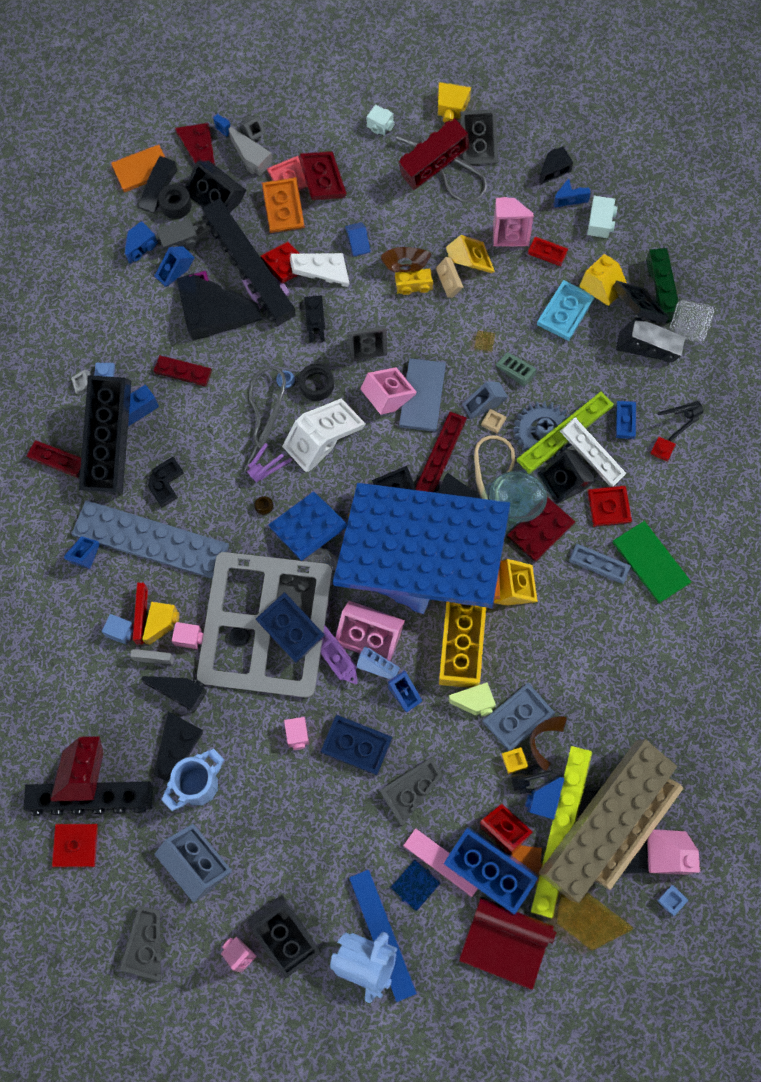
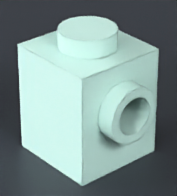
[366,105,394,136]

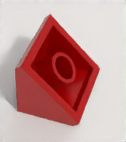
[480,804,533,856]

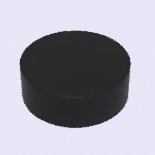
[229,628,249,647]

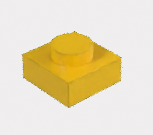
[501,747,528,774]

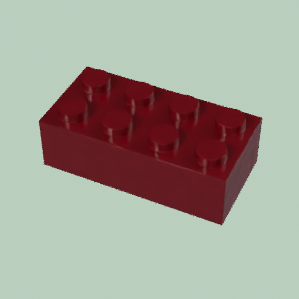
[398,118,469,190]

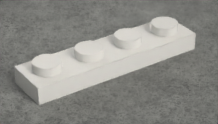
[560,418,626,487]

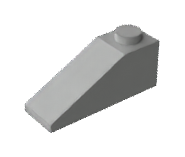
[229,127,272,176]

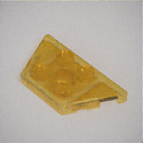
[556,892,634,951]

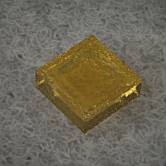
[474,330,495,351]

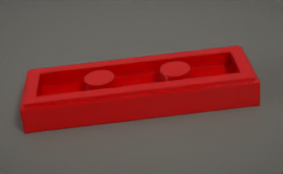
[133,583,148,644]

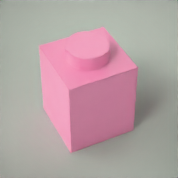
[172,622,204,650]
[284,717,309,750]

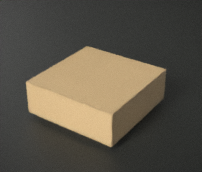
[481,409,507,434]

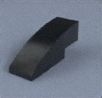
[138,156,178,213]

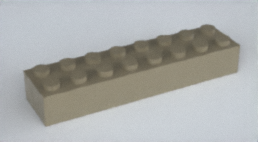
[538,739,678,903]

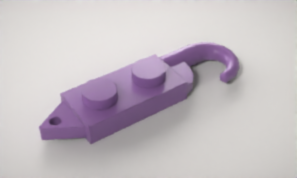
[321,625,357,684]

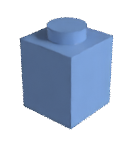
[102,614,134,645]

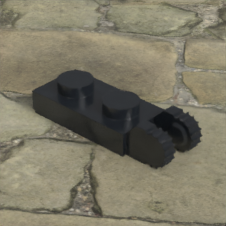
[304,295,325,343]

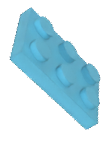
[537,280,595,341]

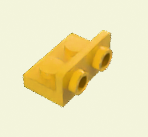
[395,268,433,295]

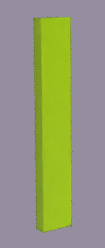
[517,392,614,474]

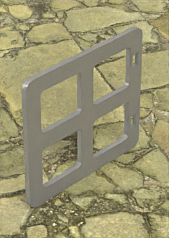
[197,552,332,698]

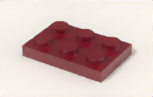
[299,151,347,200]
[507,497,575,563]

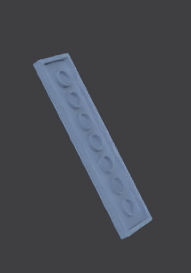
[72,500,229,579]

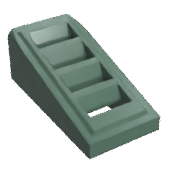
[496,352,537,387]

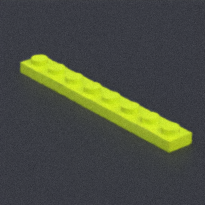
[531,746,592,918]

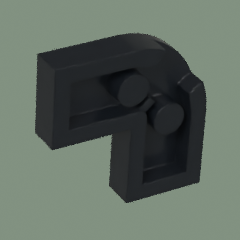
[148,457,184,508]

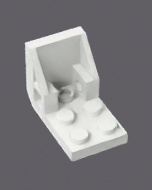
[282,398,365,472]

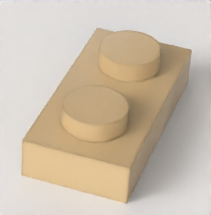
[436,257,463,298]

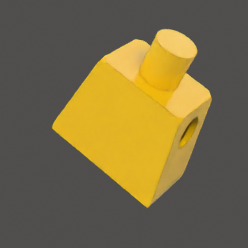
[438,82,471,123]

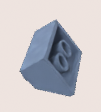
[155,824,232,903]

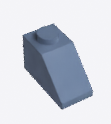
[462,381,508,419]

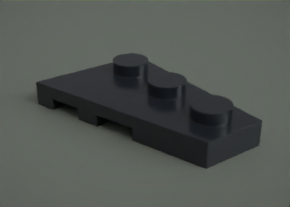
[154,711,204,782]

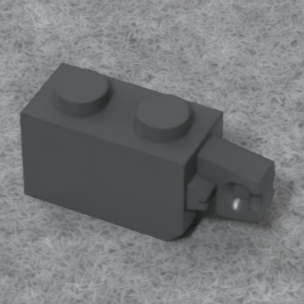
[156,219,210,254]

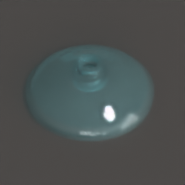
[489,471,547,522]

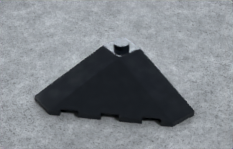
[177,273,263,340]

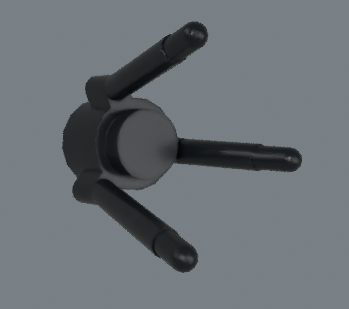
[658,401,703,441]
[511,764,554,794]

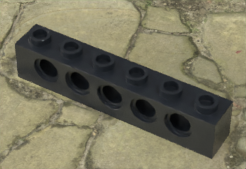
[23,781,153,816]

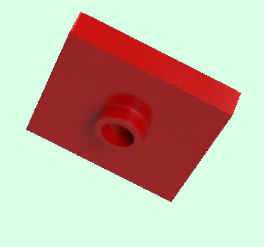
[52,824,98,867]

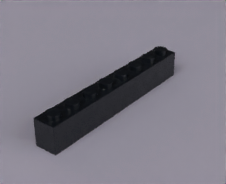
[201,198,296,326]

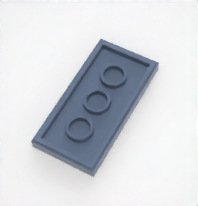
[399,358,446,432]

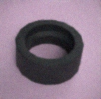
[298,364,334,401]

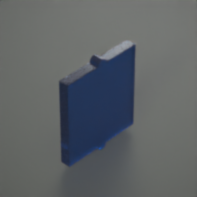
[390,860,441,912]

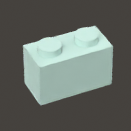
[587,196,617,238]

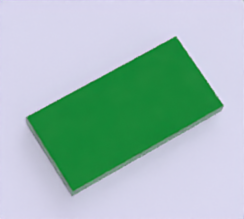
[612,520,691,604]

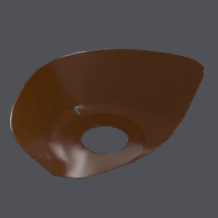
[381,247,431,272]
[530,716,567,771]

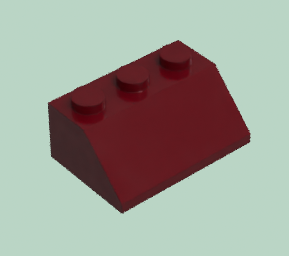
[51,736,103,801]

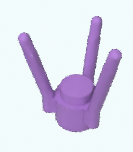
[247,443,293,482]

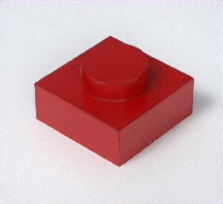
[650,436,676,462]

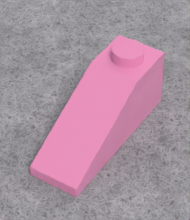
[221,937,256,973]

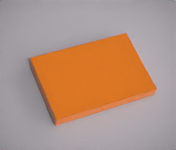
[111,145,165,192]
[262,177,305,233]

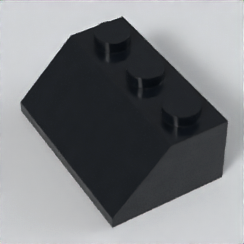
[185,161,247,213]

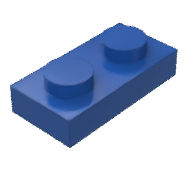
[616,401,636,439]

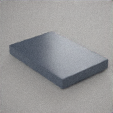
[482,683,555,751]

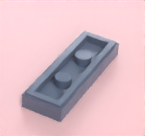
[569,543,631,584]

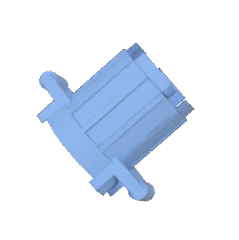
[161,749,224,811]
[330,932,397,1003]

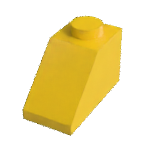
[143,602,179,645]

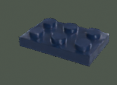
[255,592,326,663]
[320,714,393,776]

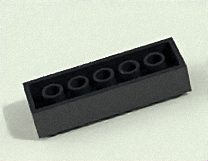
[79,375,132,494]

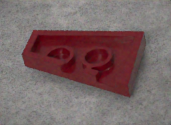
[175,123,215,165]

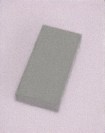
[130,649,174,665]

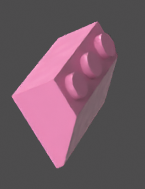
[493,197,534,246]
[335,601,405,661]

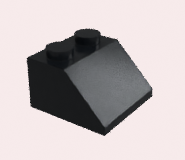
[538,450,596,504]

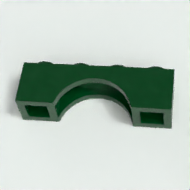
[646,248,681,323]

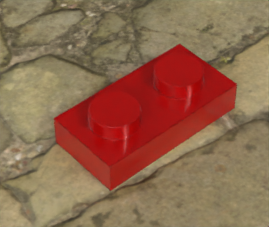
[528,236,568,267]

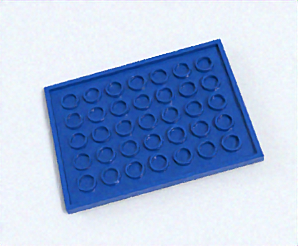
[333,483,510,608]

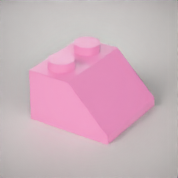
[360,367,417,415]

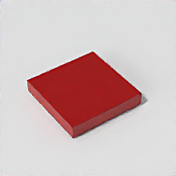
[587,485,632,527]

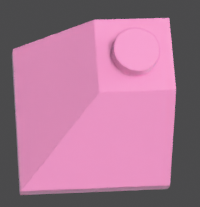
[647,830,700,875]

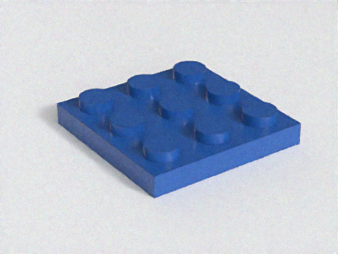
[268,491,347,561]

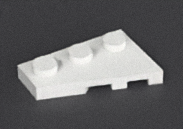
[290,253,349,287]

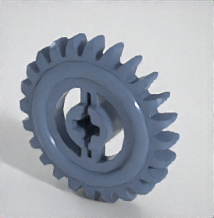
[513,401,572,459]

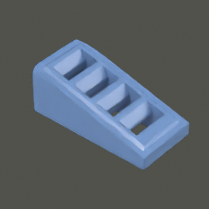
[357,647,400,680]

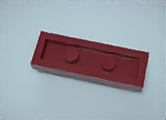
[154,355,212,387]
[26,440,81,478]

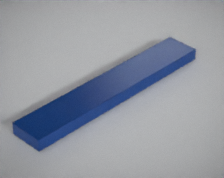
[349,870,417,1002]

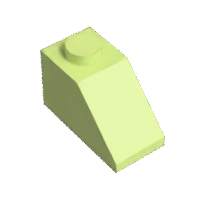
[449,683,496,717]

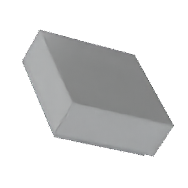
[71,369,90,395]

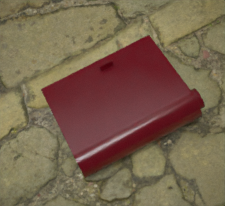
[459,898,557,990]

